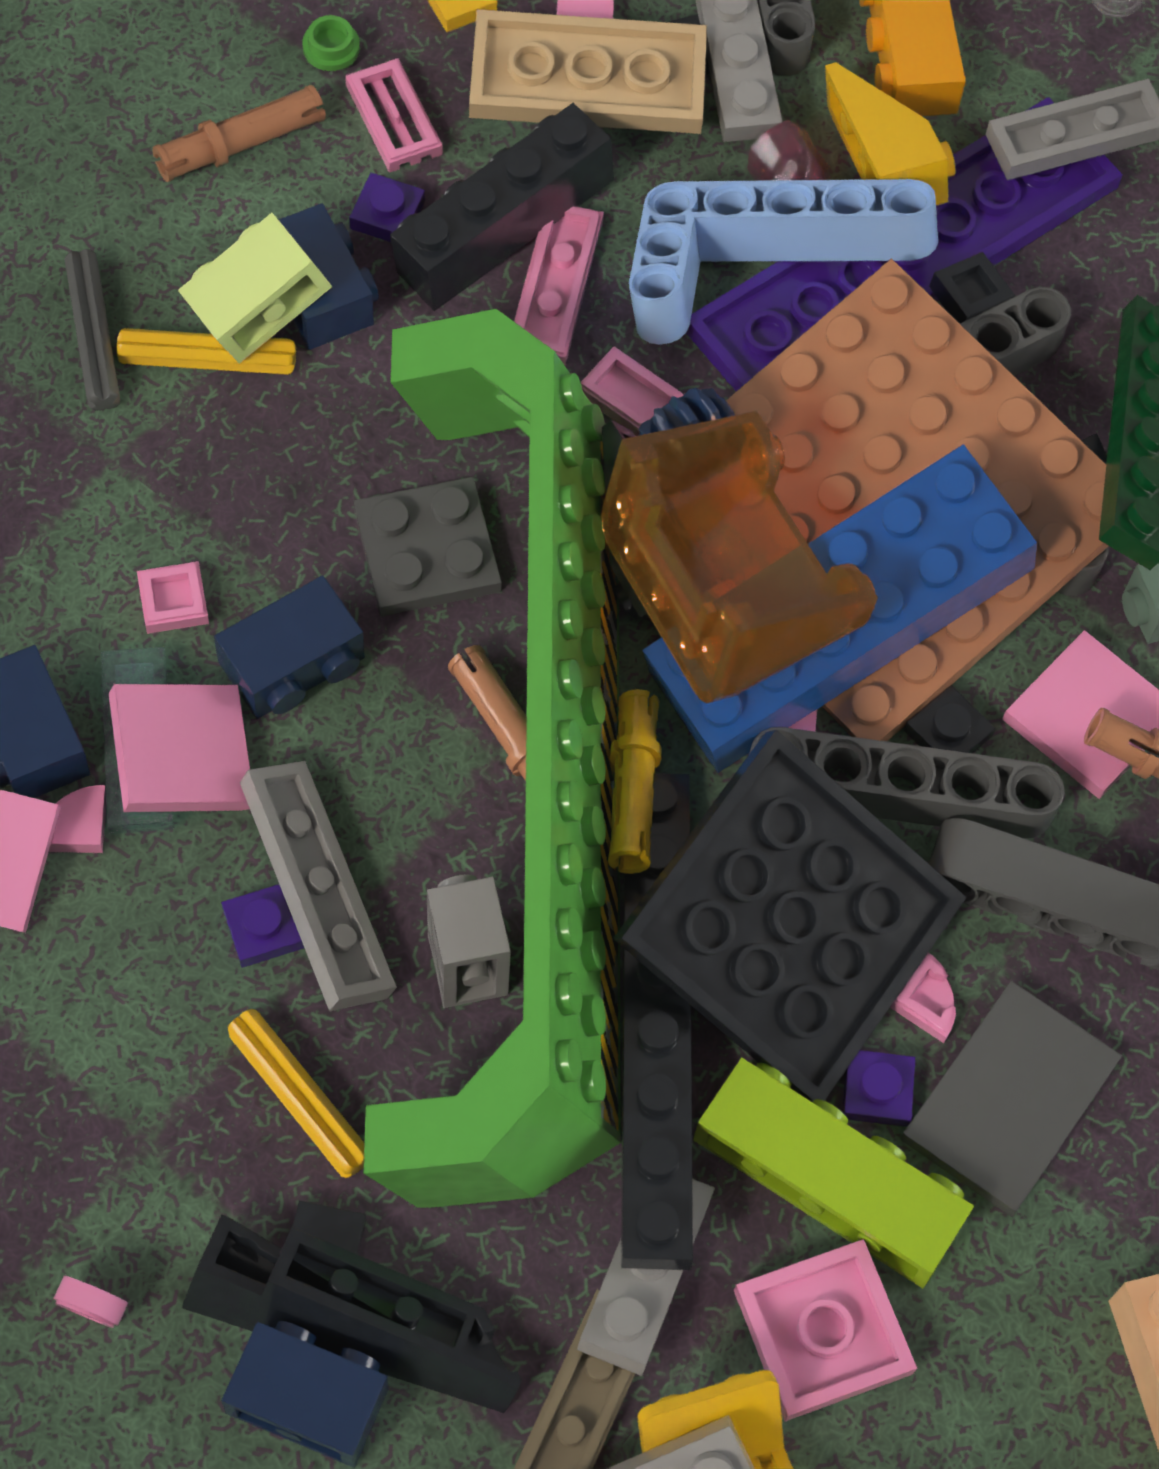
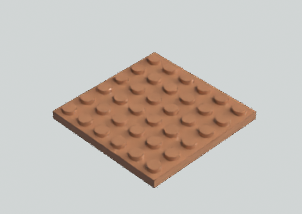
[666,258,1108,742]

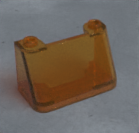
[601,411,878,703]

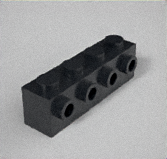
[390,103,614,311]

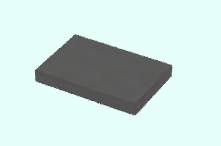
[900,981,1122,1218]

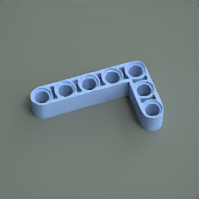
[629,179,938,345]

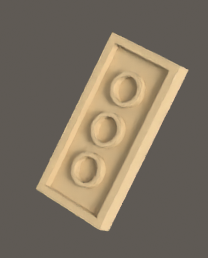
[469,9,707,134]

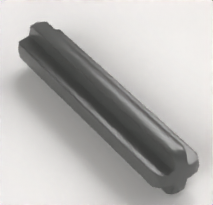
[64,249,121,411]

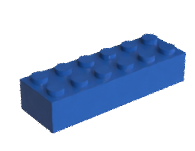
[643,444,1037,773]

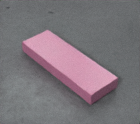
[514,206,604,365]

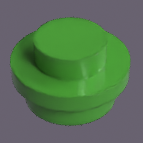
[302,15,360,71]

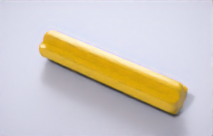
[117,328,296,375]
[228,1009,365,1178]

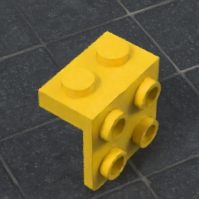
[637,1370,793,1469]

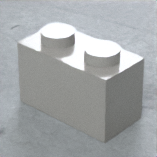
[427,875,511,1008]

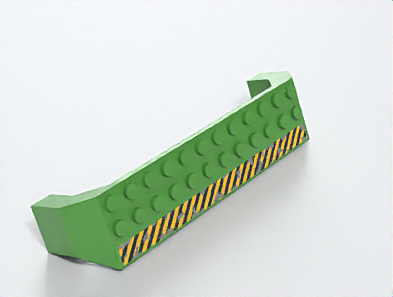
[363,309,621,1208]

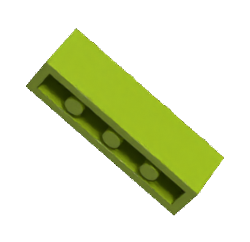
[693,1057,974,1289]

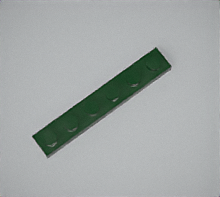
[1099,295,1159,570]

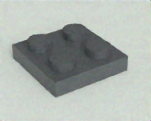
[353,477,502,617]

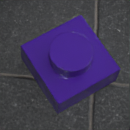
[349,172,425,242]
[221,884,304,968]
[842,1050,915,1127]

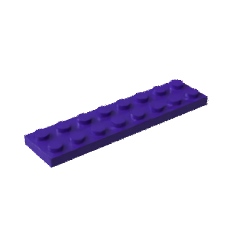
[686,97,1123,391]

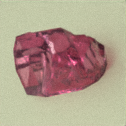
[747,120,832,181]

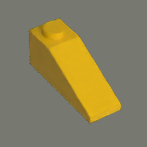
[825,62,955,205]

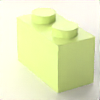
[178,213,333,363]

